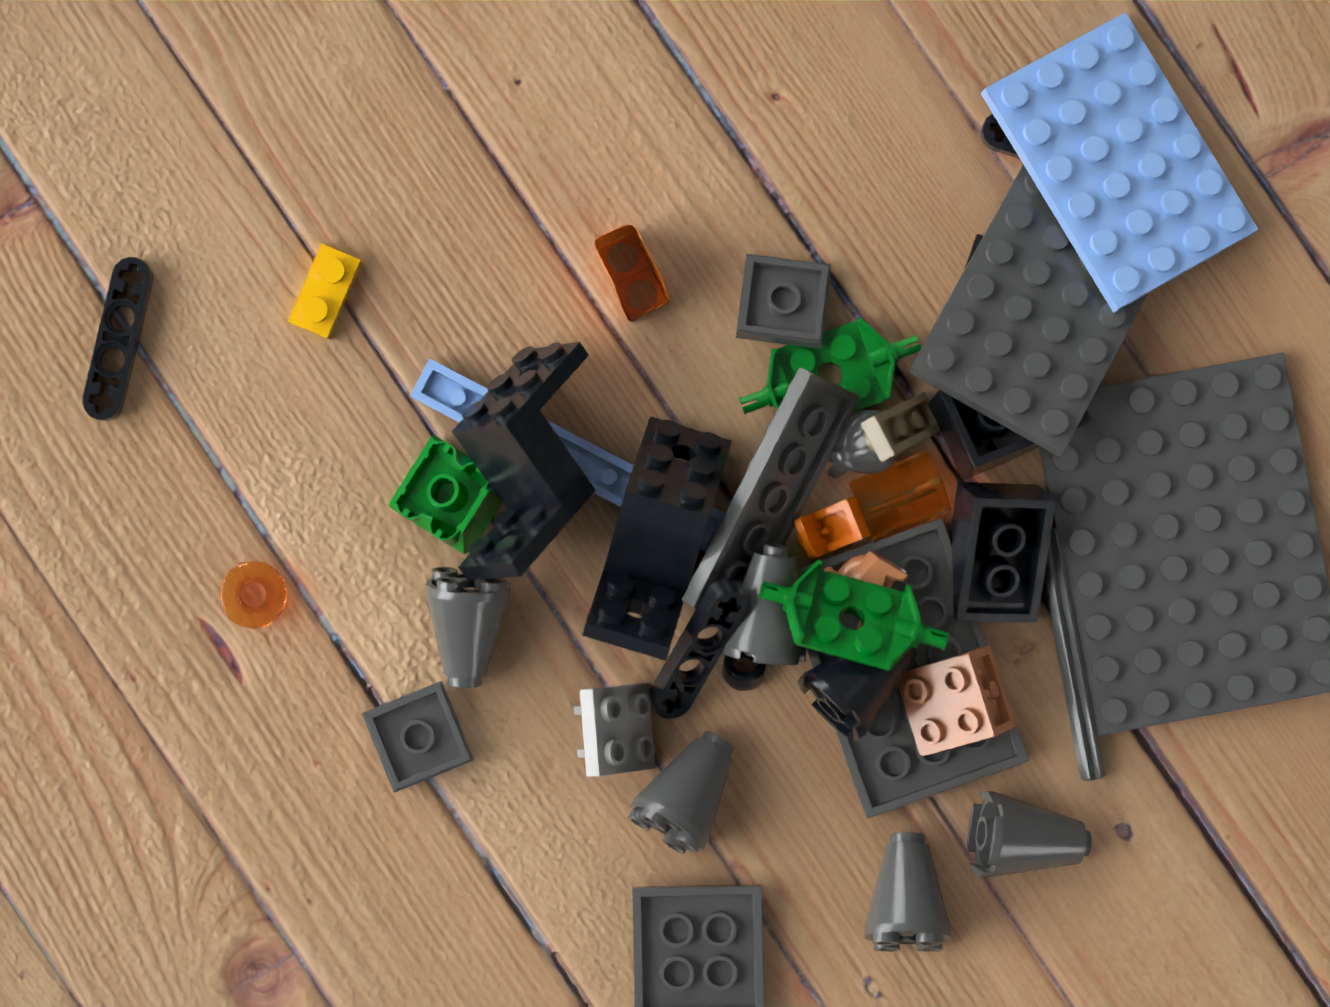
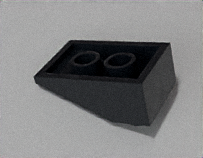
[928,390,1090,480]
[952,482,1056,623]

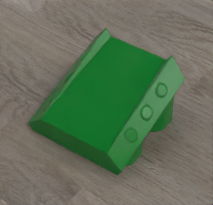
[389,435,502,555]

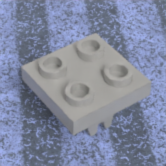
[574,683,656,777]

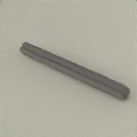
[1044,528,1105,781]

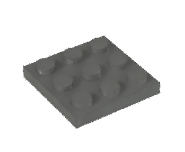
[632,884,764,1007]

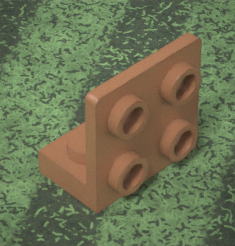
[898,645,1016,756]

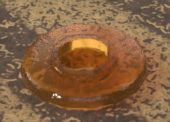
[219,561,288,629]

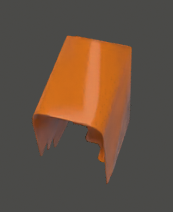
[594,224,670,322]

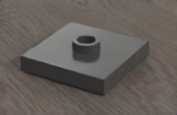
[736,254,831,349]
[362,681,474,793]

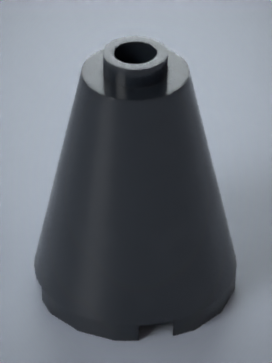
[798,647,917,742]

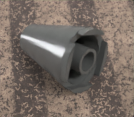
[722,543,807,665]
[967,791,1092,878]

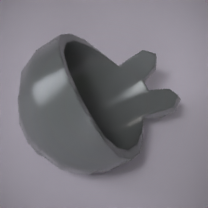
[828,410,901,478]

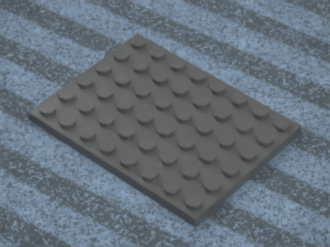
[1039,352,1330,736]

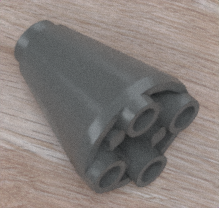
[425,567,511,688]
[628,731,734,854]
[865,832,951,952]

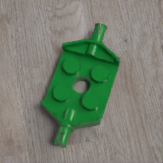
[739,318,921,415]
[758,560,949,671]

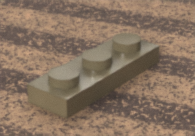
[860,392,941,462]

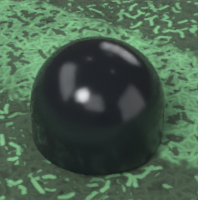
[722,651,766,691]

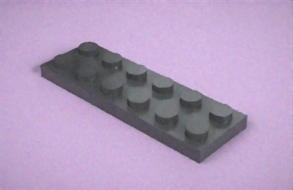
[682,367,860,616]

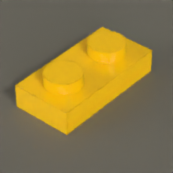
[288,243,362,340]

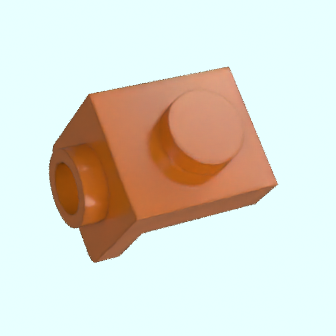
[794,496,871,560]

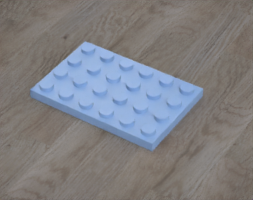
[981,12,1259,313]

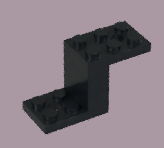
[452,342,596,580]
[582,416,732,661]

